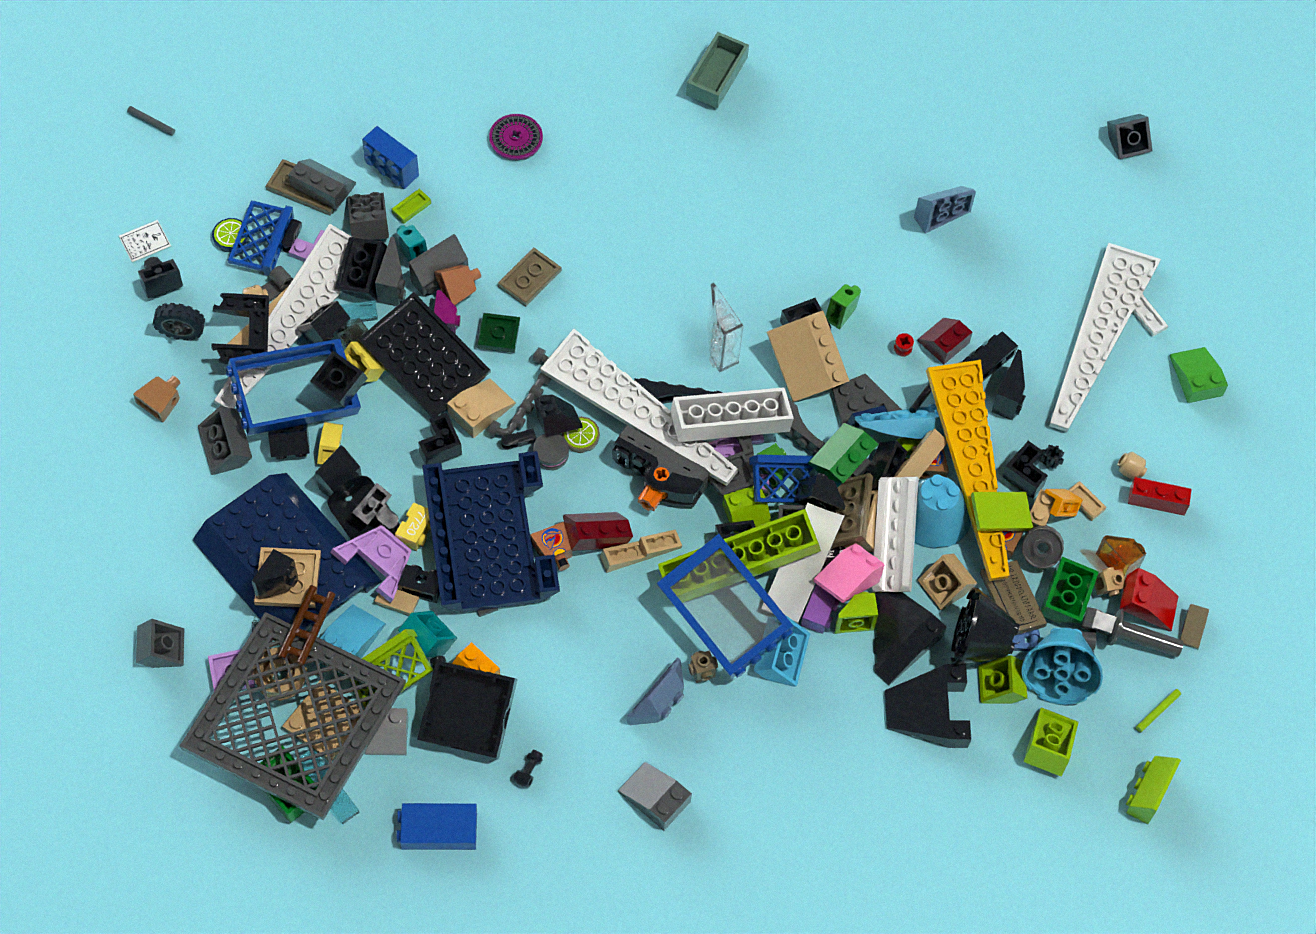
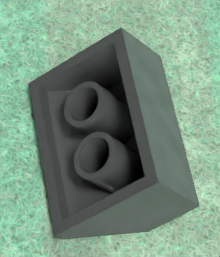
[288,159,356,210]
[409,234,469,297]
[198,406,252,475]

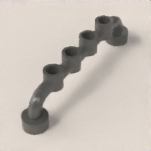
[487,347,551,437]

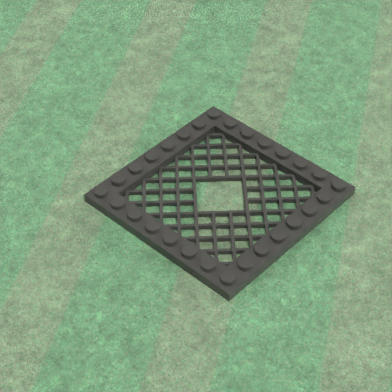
[180,612,406,820]

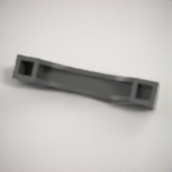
[783,399,871,478]

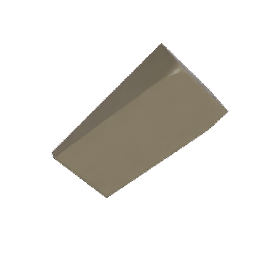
[1180,604,1209,649]

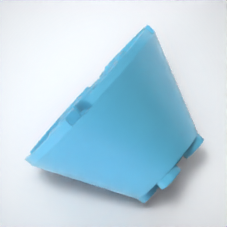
[914,474,971,549]
[1022,628,1103,705]

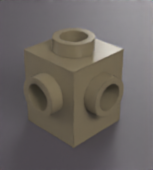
[688,650,718,683]

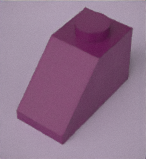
[434,290,461,333]

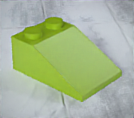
[1023,707,1079,777]

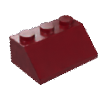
[563,512,633,551]

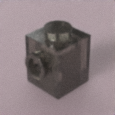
[336,318,368,347]

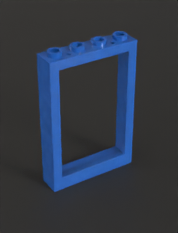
[226,339,361,436]

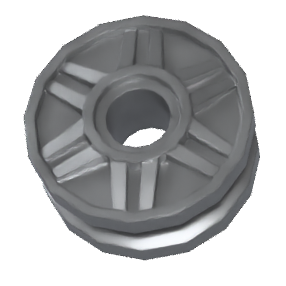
[1022,525,1064,568]

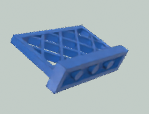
[228,200,294,276]
[749,454,814,503]

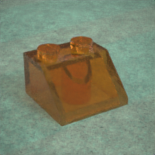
[1096,535,1147,578]

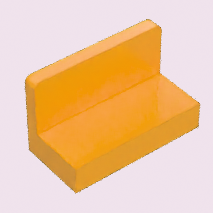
[1045,489,1083,516]

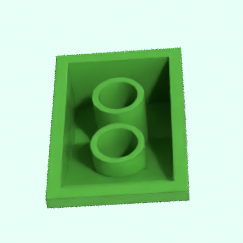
[1170,347,1228,403]

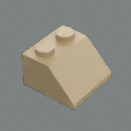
[918,554,977,610]

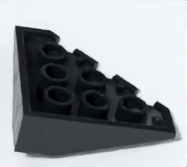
[874,592,947,686]

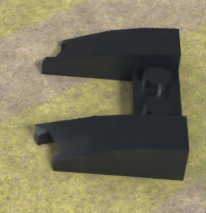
[211,293,269,370]

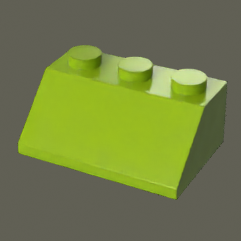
[1126,756,1181,824]

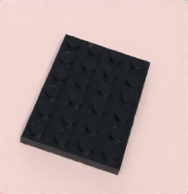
[358,292,491,418]

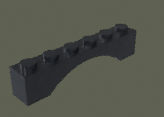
[634,378,723,404]

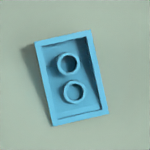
[320,604,386,658]

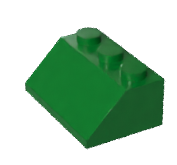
[808,423,878,488]
[1041,556,1099,623]

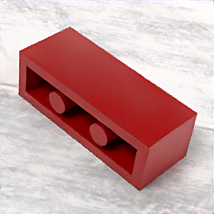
[1128,477,1192,516]

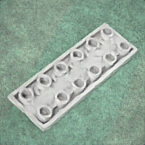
[872,477,919,592]

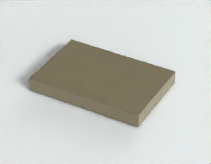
[498,247,562,307]

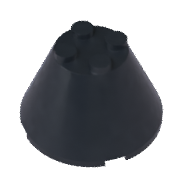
[950,587,1020,665]

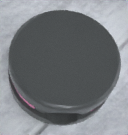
[533,434,569,470]

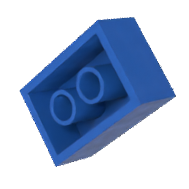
[362,126,419,189]

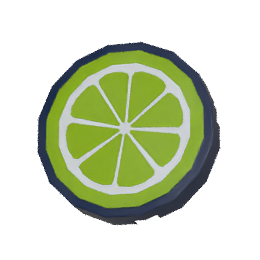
[212,218,249,252]

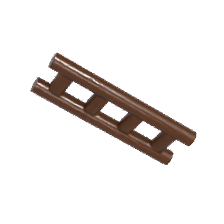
[278,585,336,666]

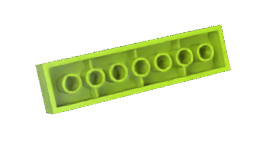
[658,509,821,606]

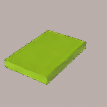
[971,492,1033,531]

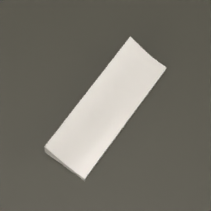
[761,503,844,624]

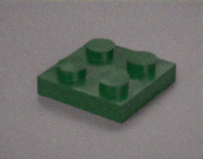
[478,313,520,353]

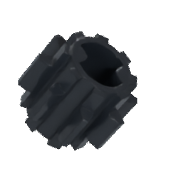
[1040,444,1064,469]

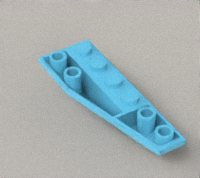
[855,404,946,439]

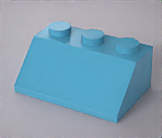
[754,615,810,687]

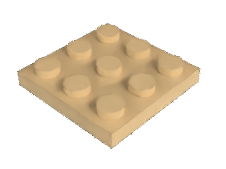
[254,547,321,608]
[282,680,364,761]

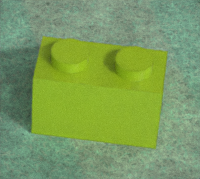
[722,486,771,533]
[834,592,878,634]
[978,655,1028,704]

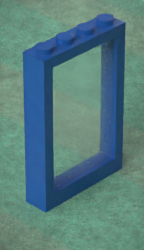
[657,534,795,678]

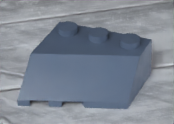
[914,186,976,234]

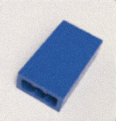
[397,803,477,850]

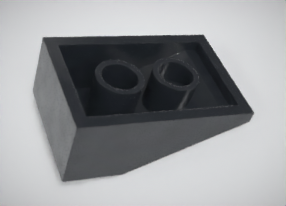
[991,349,1026,420]

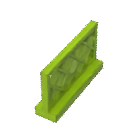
[344,629,433,708]

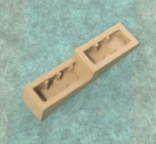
[894,429,947,478]
[600,529,682,573]

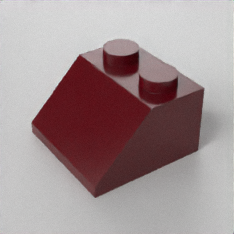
[917,318,973,364]

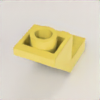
[317,422,343,464]

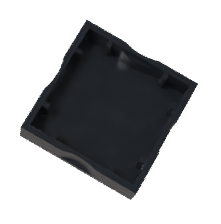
[417,660,518,759]

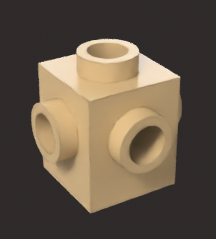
[1095,567,1126,597]

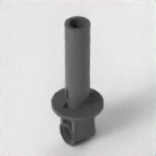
[1081,607,1183,657]

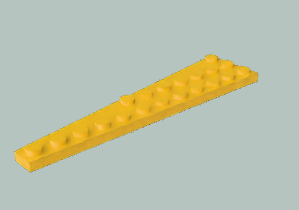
[926,360,1010,581]

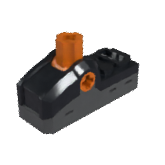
[612,425,710,511]

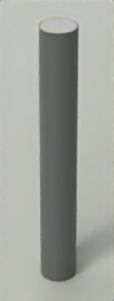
[127,106,176,136]

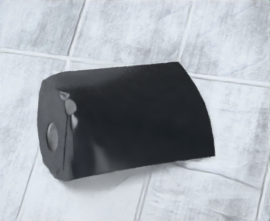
[327,476,400,540]

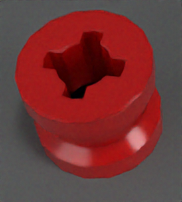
[894,333,914,357]

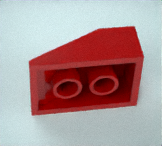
[1120,568,1179,631]

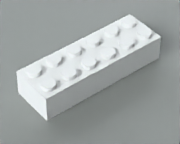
[670,387,794,442]

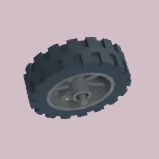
[153,303,205,340]

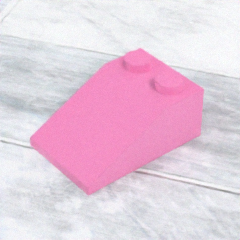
[813,543,885,603]

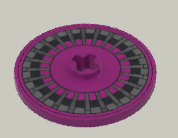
[489,114,543,160]

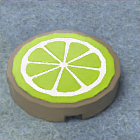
[562,416,600,453]

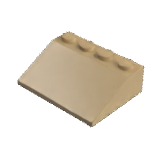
[766,311,849,402]

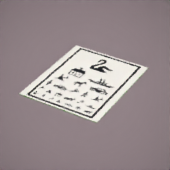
[119,220,171,262]

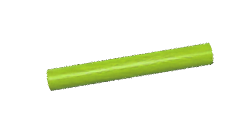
[1136,689,1181,733]

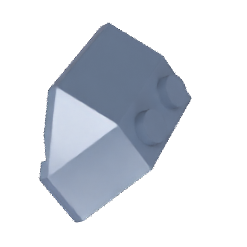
[627,657,684,725]

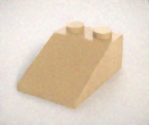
[447,378,516,438]

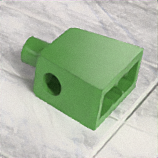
[826,284,861,329]

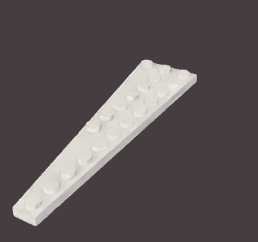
[214,224,351,408]
[1049,243,1161,432]
[540,329,738,486]

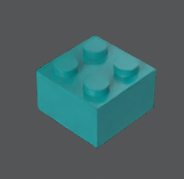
[398,611,457,658]

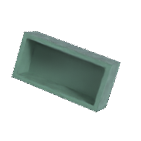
[686,32,749,108]

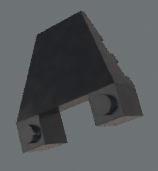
[885,664,971,748]

